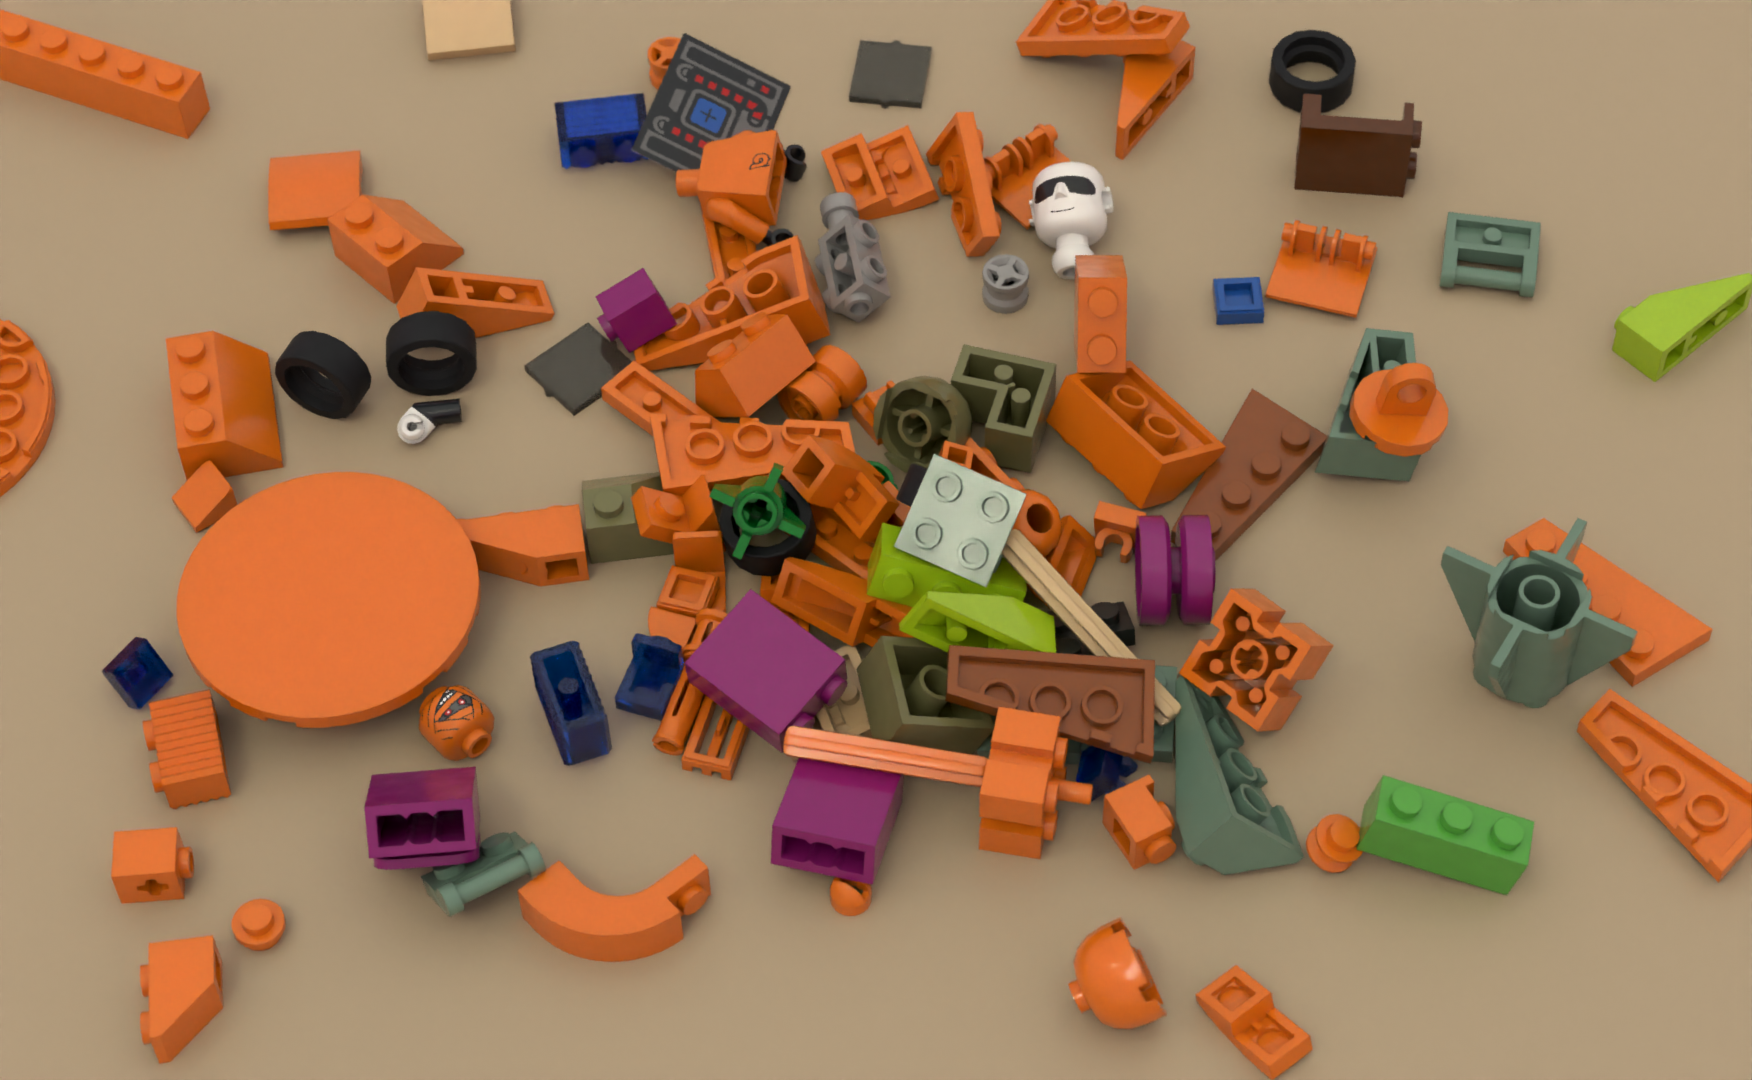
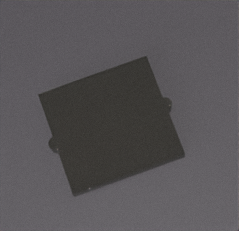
[849,40,932,109]
[524,323,632,416]

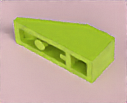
[1612,273,1752,382]
[899,591,1056,653]

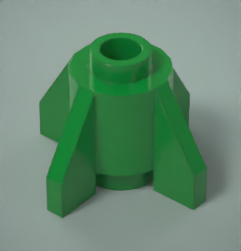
[709,463,806,560]

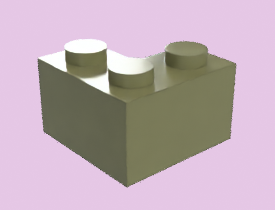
[951,344,1057,473]

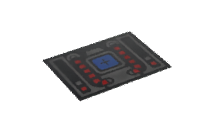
[632,33,790,172]

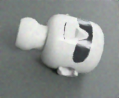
[1029,162,1113,280]

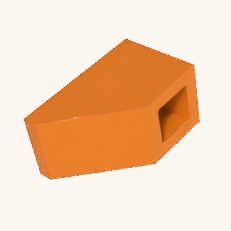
[140,935,223,1064]

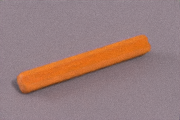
[783,725,988,787]

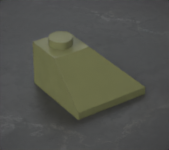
[582,472,674,564]

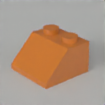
[327,194,464,304]
[695,312,816,417]

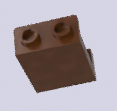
[1294,93,1422,197]

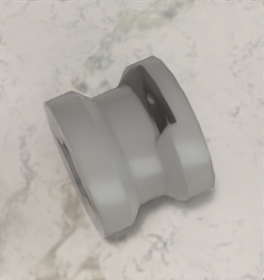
[982,254,1029,314]

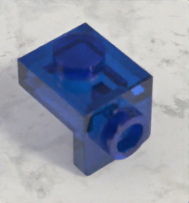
[615,633,684,721]

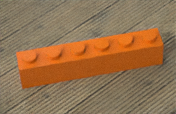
[0,9,210,139]

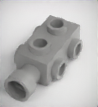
[815,192,891,323]

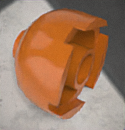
[1068,917,1167,1029]

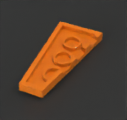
[1016,0,1190,58]
[650,413,855,496]
[1503,518,1713,687]
[1577,689,1752,883]

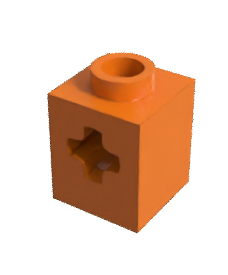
[111,827,194,904]

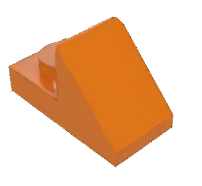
[631,475,726,552]

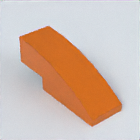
[771,557,915,647]

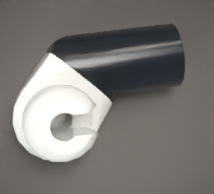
[397,398,462,444]

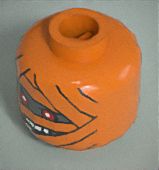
[419,685,495,761]

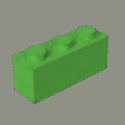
[1356,775,1534,895]

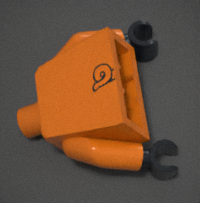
[675,130,807,248]

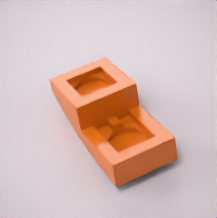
[1196,965,1313,1080]

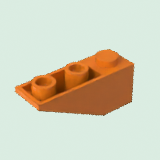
[456,504,590,587]

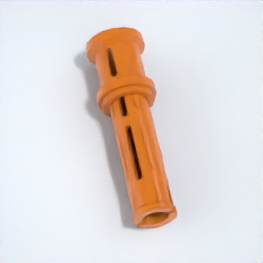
[652,608,728,756]

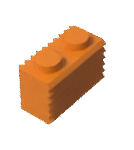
[142,689,231,809]

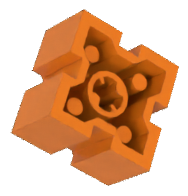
[1179,588,1334,732]
[979,707,1093,859]

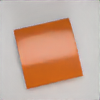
[821,125,940,220]
[268,150,363,230]

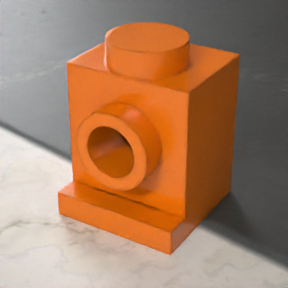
[1102,774,1177,870]

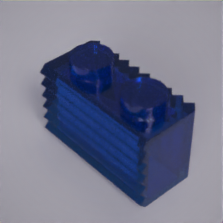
[554,93,648,169]
[530,640,612,766]

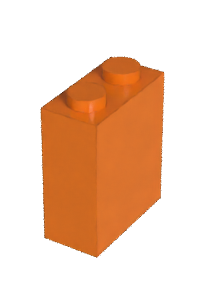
[1074,255,1127,373]

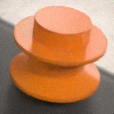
[1306,814,1363,873]

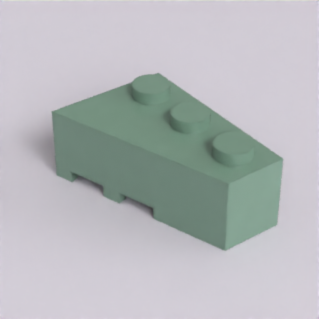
[1315,328,1421,482]

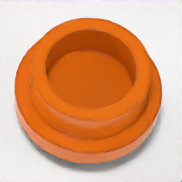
[231,899,286,951]

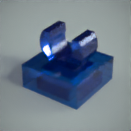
[102,637,174,710]
[1076,746,1138,802]

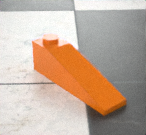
[634,235,831,371]

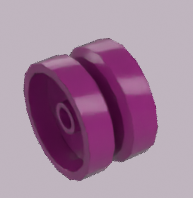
[1135,515,1216,626]

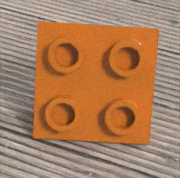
[983,124,1072,229]
[1265,220,1378,318]

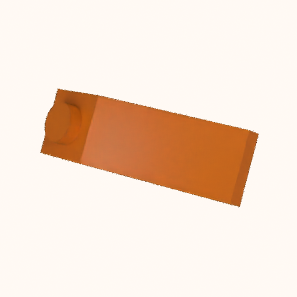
[1115,40,1196,160]
[396,267,555,338]

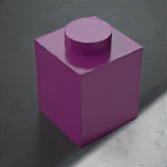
[595,268,677,353]

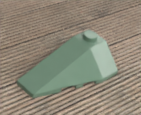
[1175,675,1304,875]

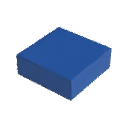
[1212,277,1264,325]

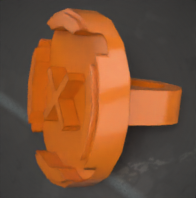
[1349,363,1448,457]

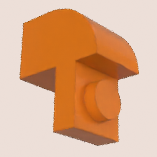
[782,434,900,542]

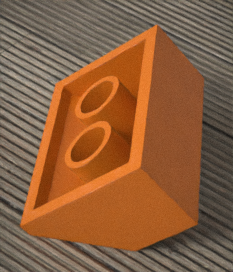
[165,331,283,480]
[1046,360,1226,509]

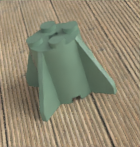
[1441,518,1638,708]

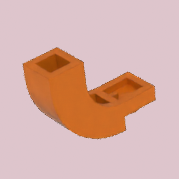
[517,854,711,962]

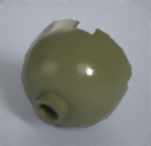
[873,376,972,473]

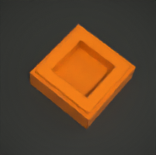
[656,565,720,618]

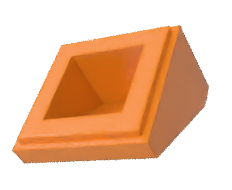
[172,460,237,533]

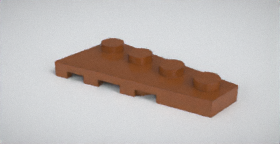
[1171,388,1327,561]
[945,645,1155,764]

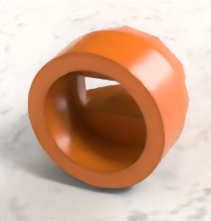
[830,877,872,916]

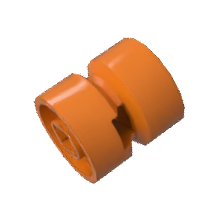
[777,345,867,421]

